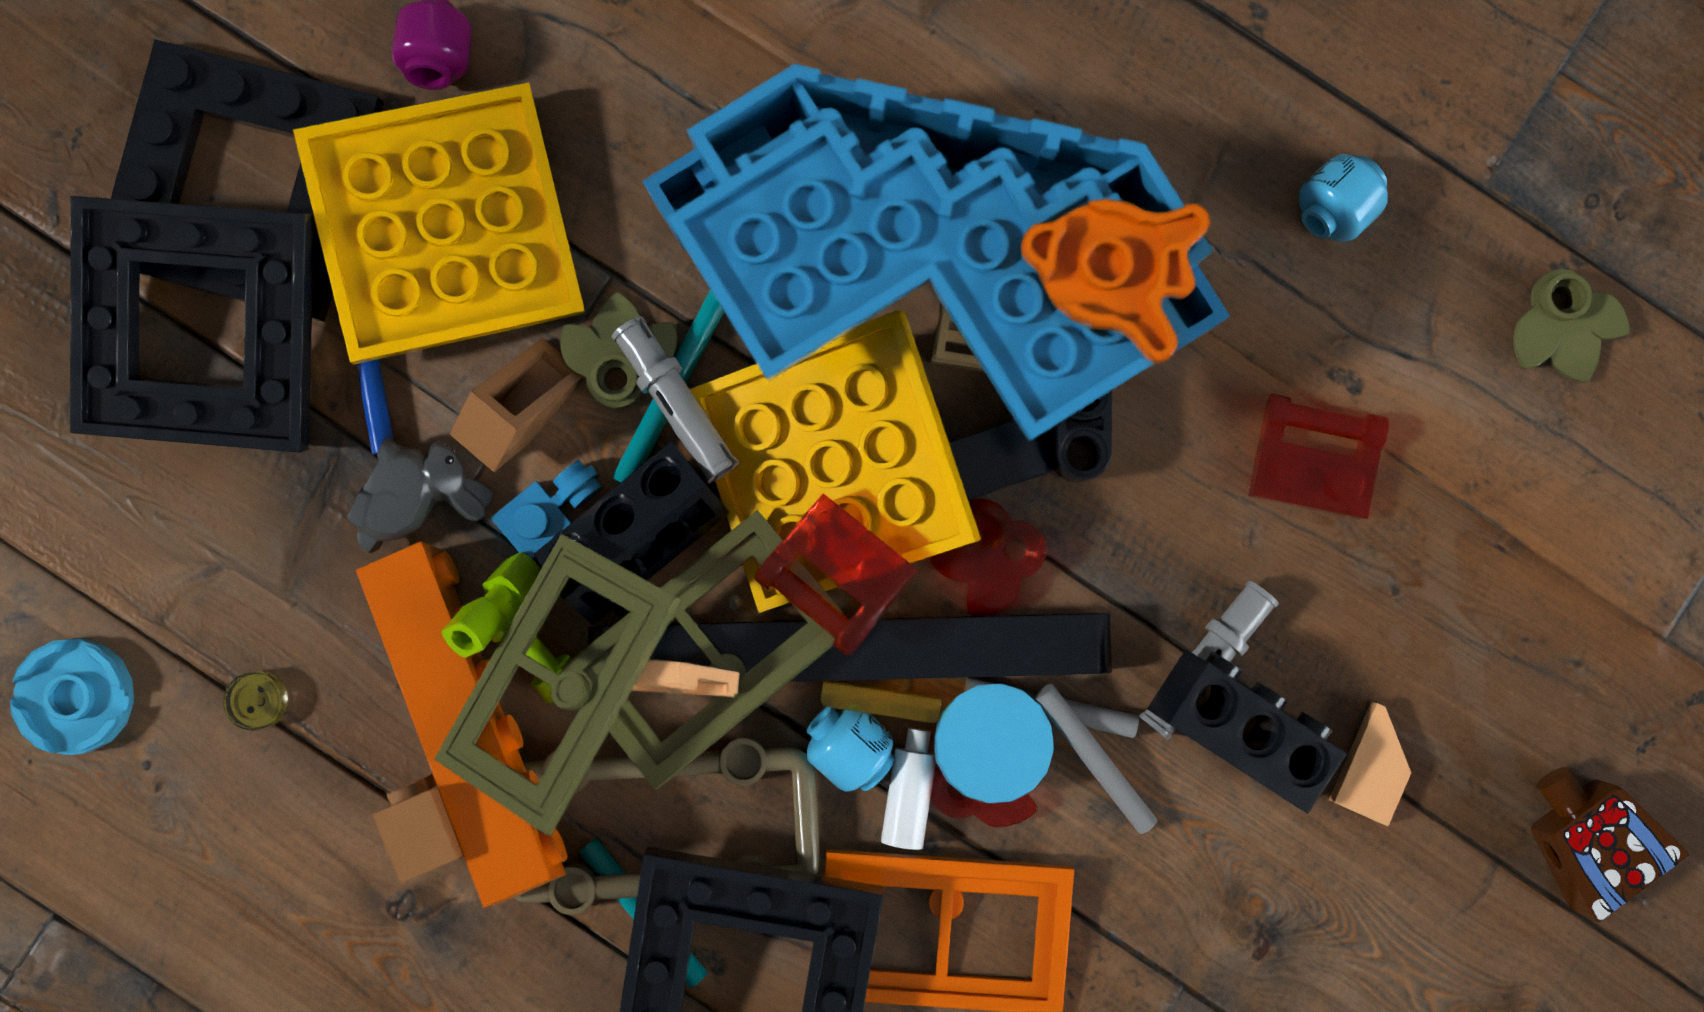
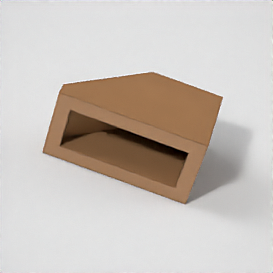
[450,338,584,472]

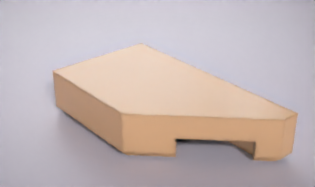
[631,660,740,697]
[1329,702,1411,827]

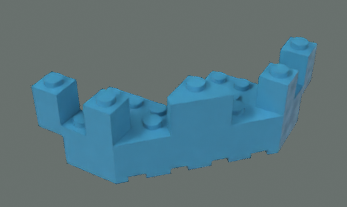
[642,64,1230,441]

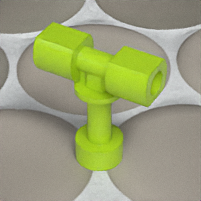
[441,552,571,703]

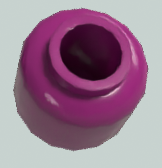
[392,0,472,90]

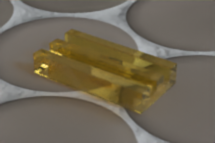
[820,681,942,723]

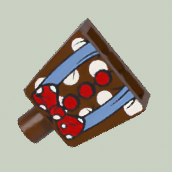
[1531,767,1690,923]

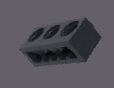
[534,441,730,625]
[1147,649,1347,814]

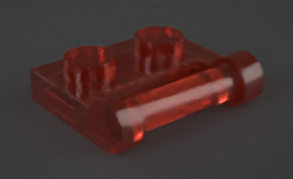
[1248,393,1389,520]
[754,493,918,656]

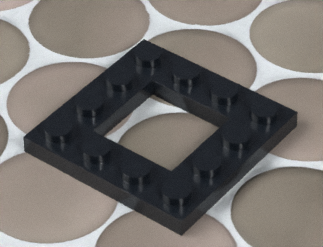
[111,39,384,322]
[70,196,314,453]
[620,846,884,1012]

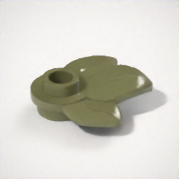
[1513,269,1630,383]
[560,292,677,409]

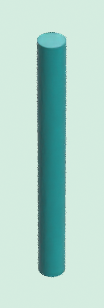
[612,289,725,482]

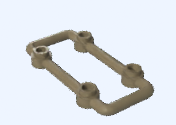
[514,736,820,915]

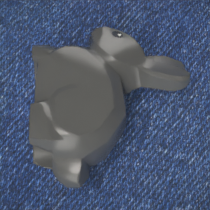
[347,437,493,553]

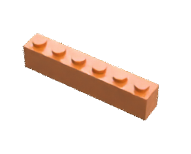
[356,541,567,908]

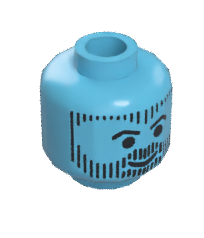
[1298,154,1388,242]
[807,703,895,792]

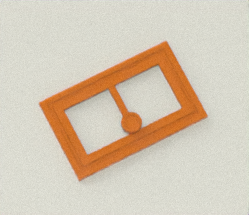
[825,849,1075,1012]

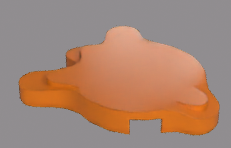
[1021,199,1210,363]

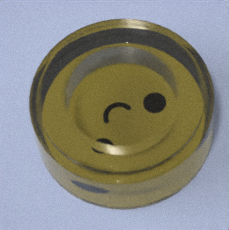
[223,671,288,731]

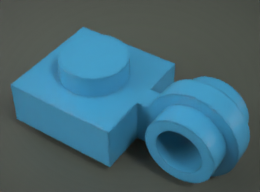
[491,460,602,561]

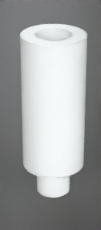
[881,727,936,850]

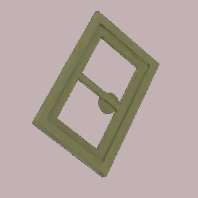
[561,510,855,790]
[434,534,682,835]

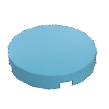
[10,638,134,755]
[934,683,1054,803]

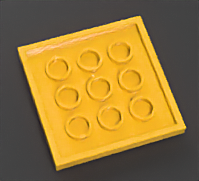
[293,82,585,365]
[690,310,981,613]

